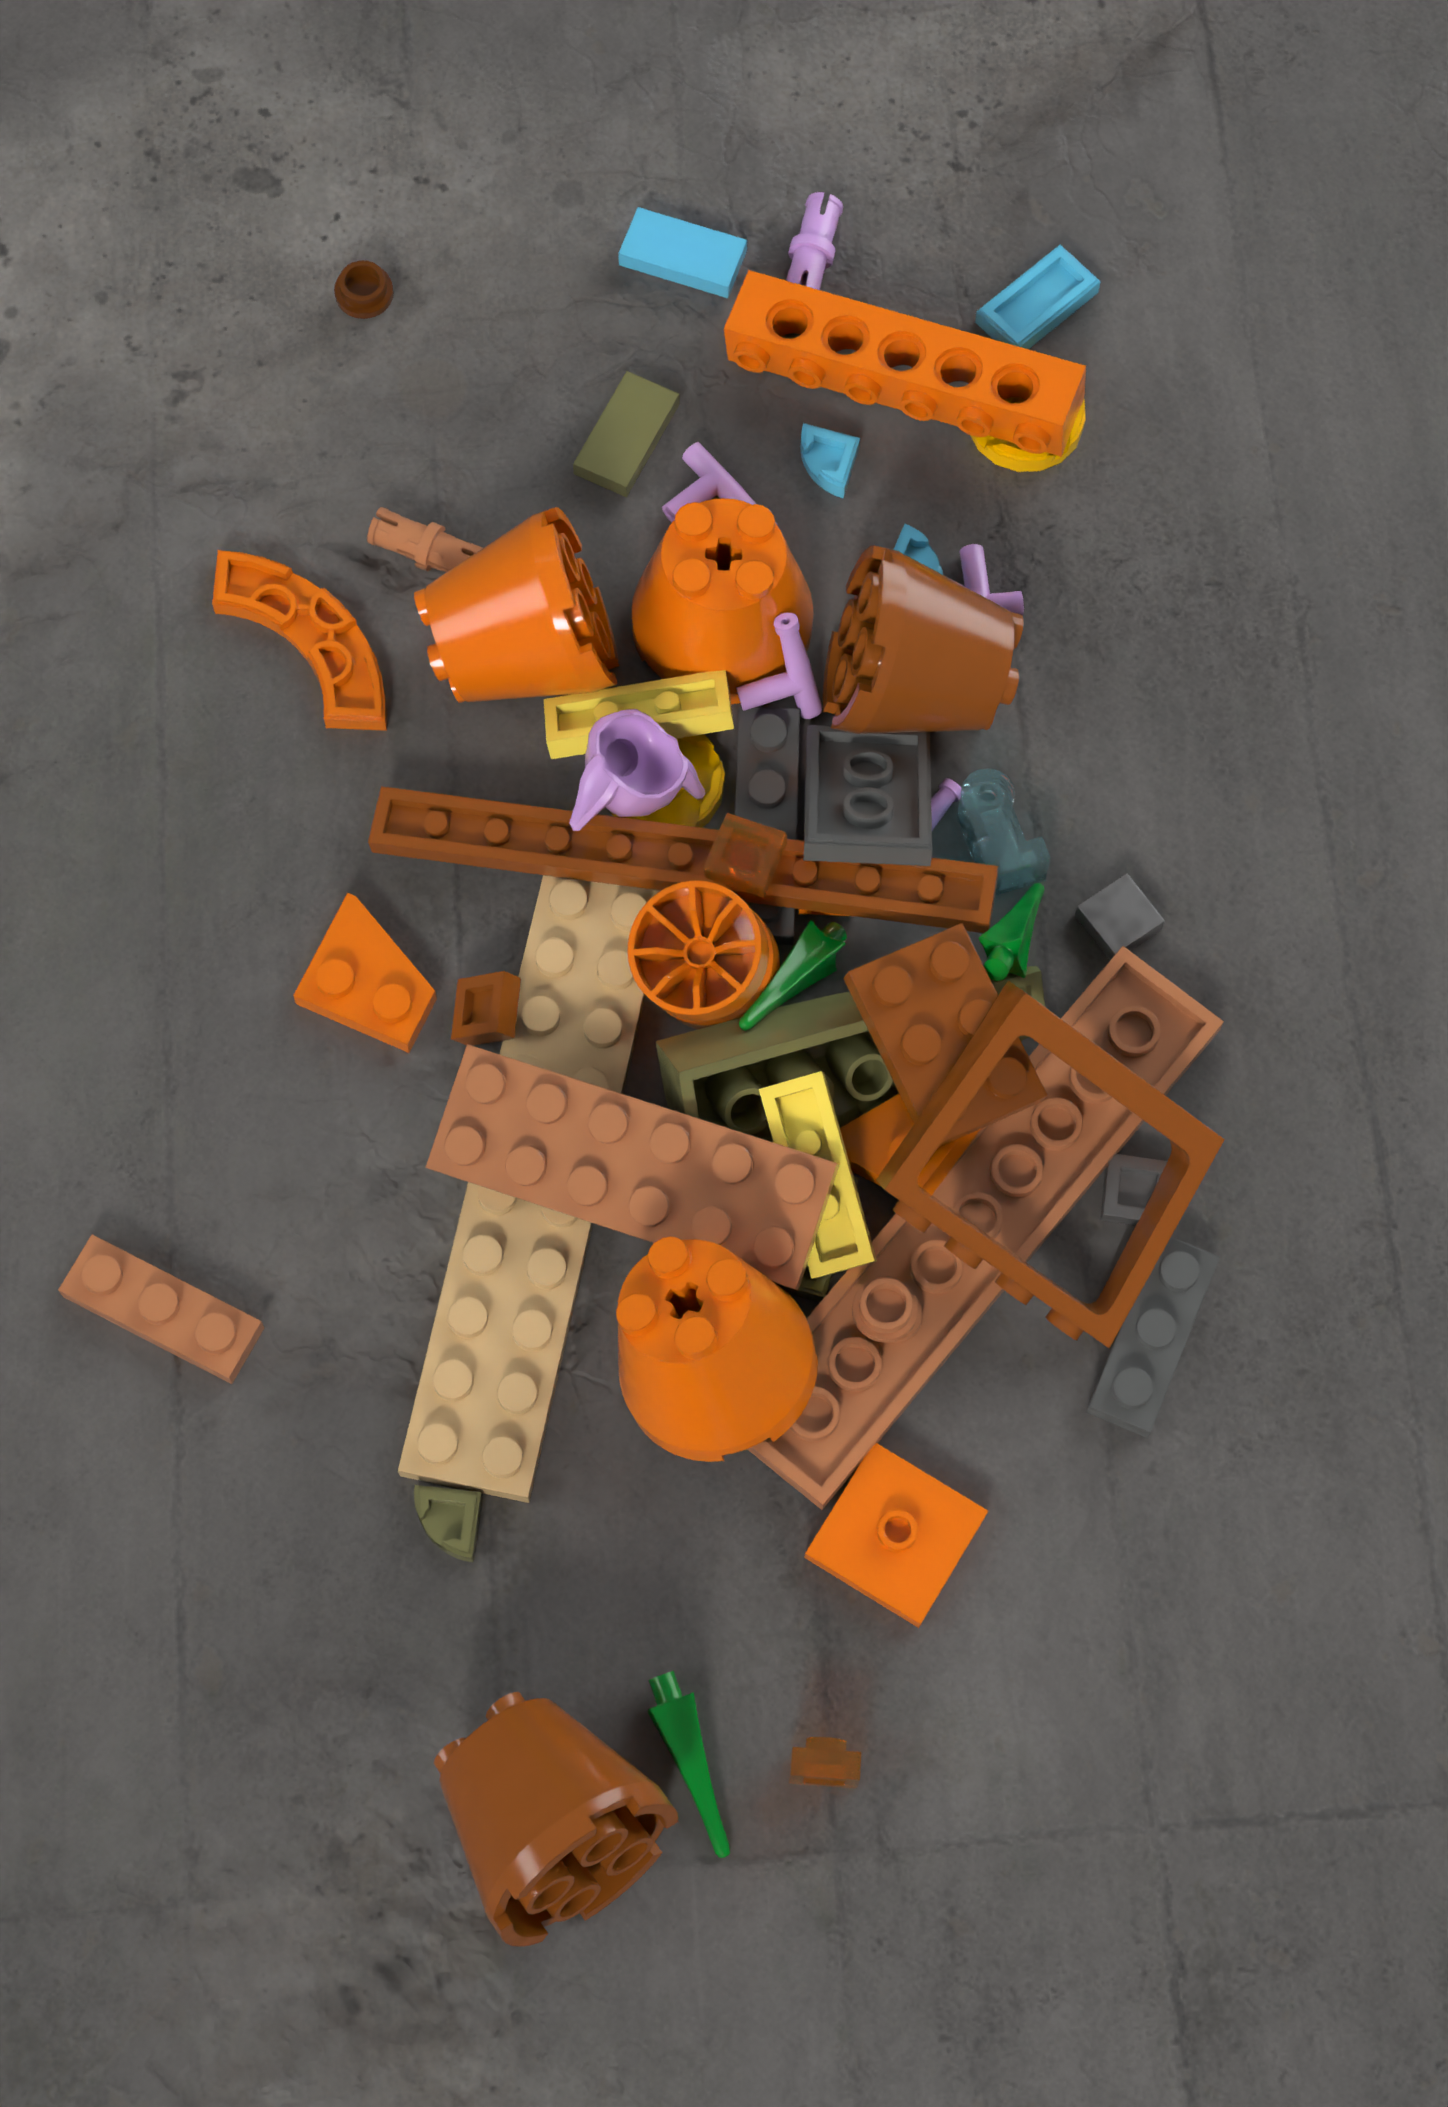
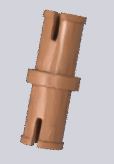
[367,507,483,573]

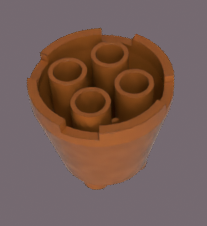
[823,545,1024,734]
[434,1692,678,1947]

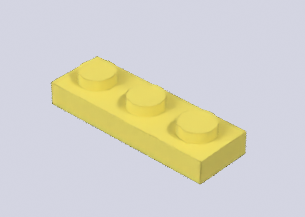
[543,670,734,759]
[759,1071,877,1279]

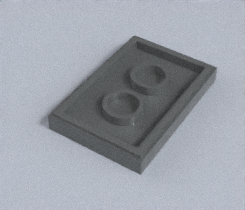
[803,725,932,866]

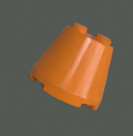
[632,498,813,705]
[414,507,619,703]
[616,1236,818,1462]

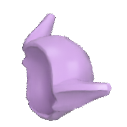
[569,709,705,831]

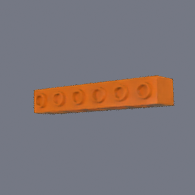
[724,270,1086,457]

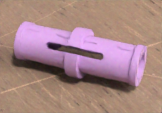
[786,192,843,290]

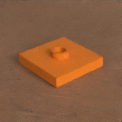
[804,1443,988,1628]

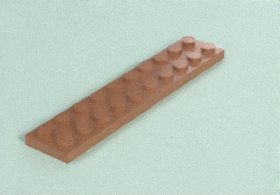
[747,946,1224,1510]

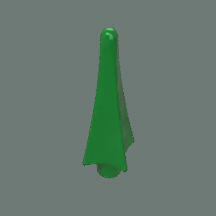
[978,883,1045,981]
[739,920,847,1031]
[647,1671,730,1858]

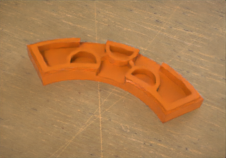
[212,550,387,731]

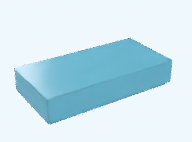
[618,207,747,298]
[975,245,1101,349]

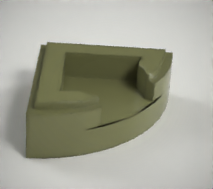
[414,1485,482,1562]

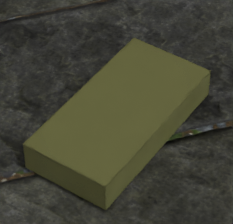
[573,371,680,498]

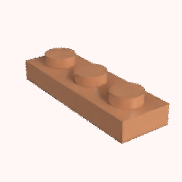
[58,1234,265,1384]

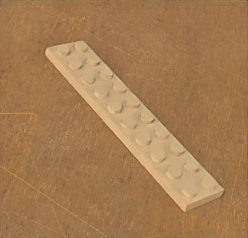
[398,875,660,1503]

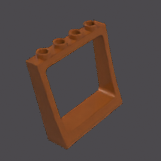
[876,980,1225,1348]

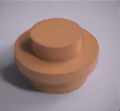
[852,1276,919,1342]

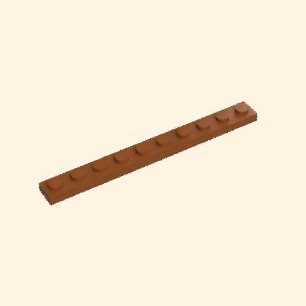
[368,786,998,933]

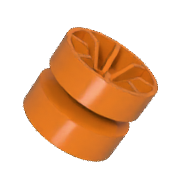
[628,881,780,1029]

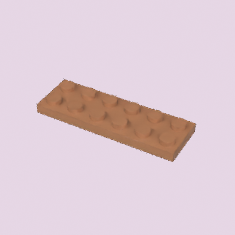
[425,1044,839,1290]

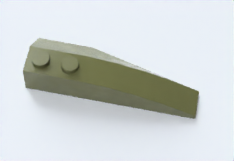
[656,966,1045,1143]

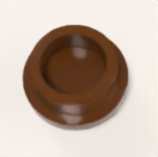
[334,260,394,319]

